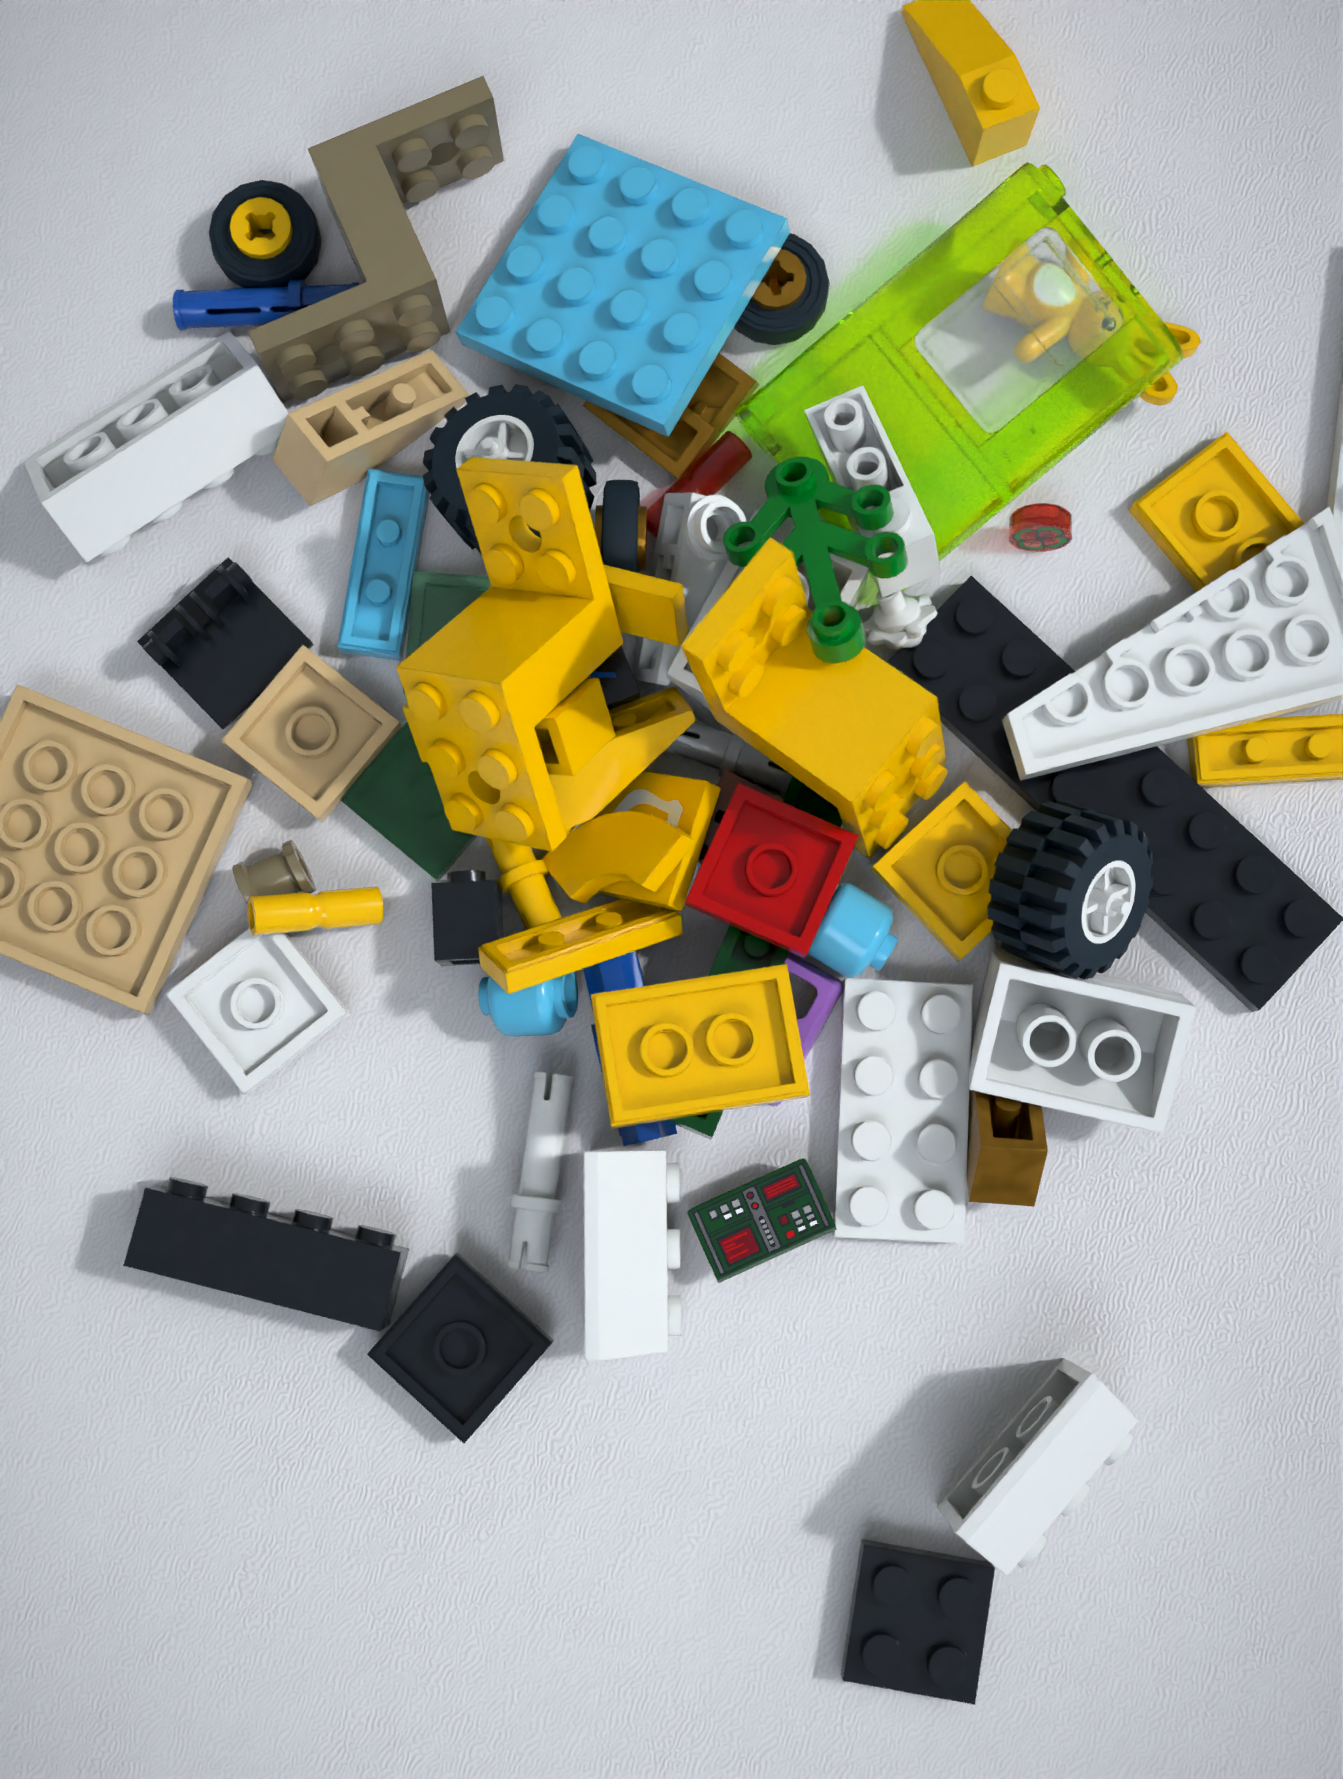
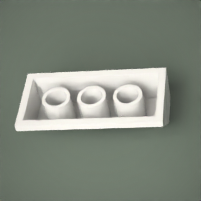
[23,331,288,563]

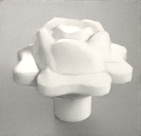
[863,590,938,651]

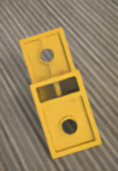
[396,457,624,852]
[681,537,948,860]

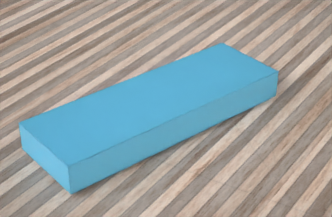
[337,469,430,661]

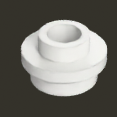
[683,495,746,561]

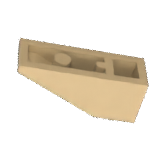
[272,350,469,506]

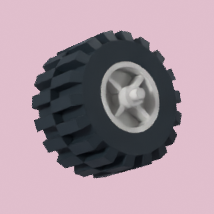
[422,384,597,555]
[987,800,1154,980]

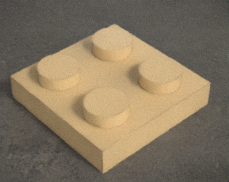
[221,645,403,823]

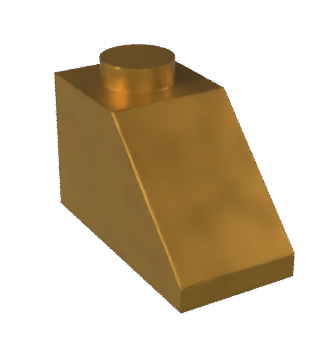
[967,1055,1048,1207]

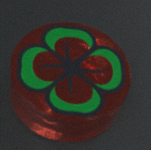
[1009,503,1072,552]

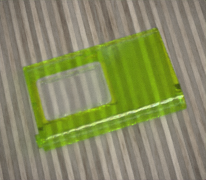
[733,162,1183,592]

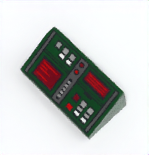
[687,1158,837,1283]

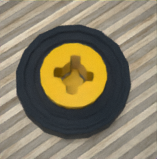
[209,180,322,288]

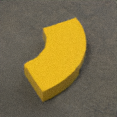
[542,811,695,904]

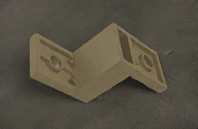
[248,76,504,403]

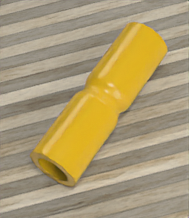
[247,886,383,935]

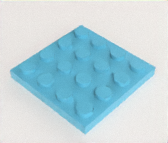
[456,134,790,437]

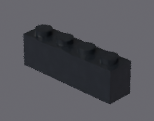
[123,1177,409,1331]

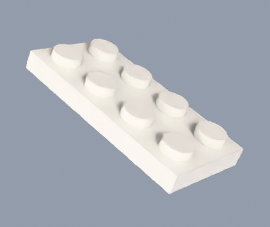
[832,978,973,1244]

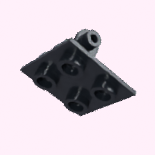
[137,557,314,730]

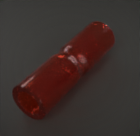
[647,431,752,538]

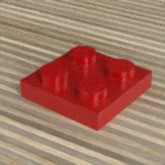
[685,783,859,958]

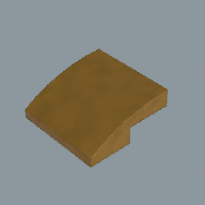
[583,353,760,481]

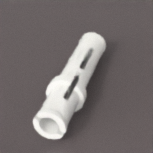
[506,1072,575,1272]

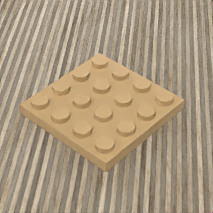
[0,684,253,1015]

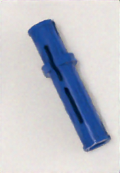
[173,280,360,330]

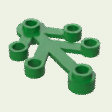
[723,457,908,663]

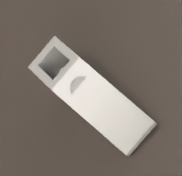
[804,385,941,598]

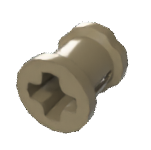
[232,840,316,904]

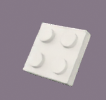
[166,928,350,1095]

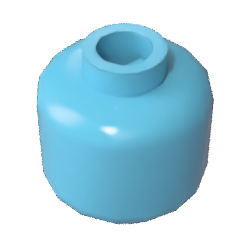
[808,883,899,978]
[478,972,578,1037]

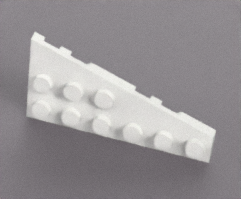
[1002,506,1343,781]

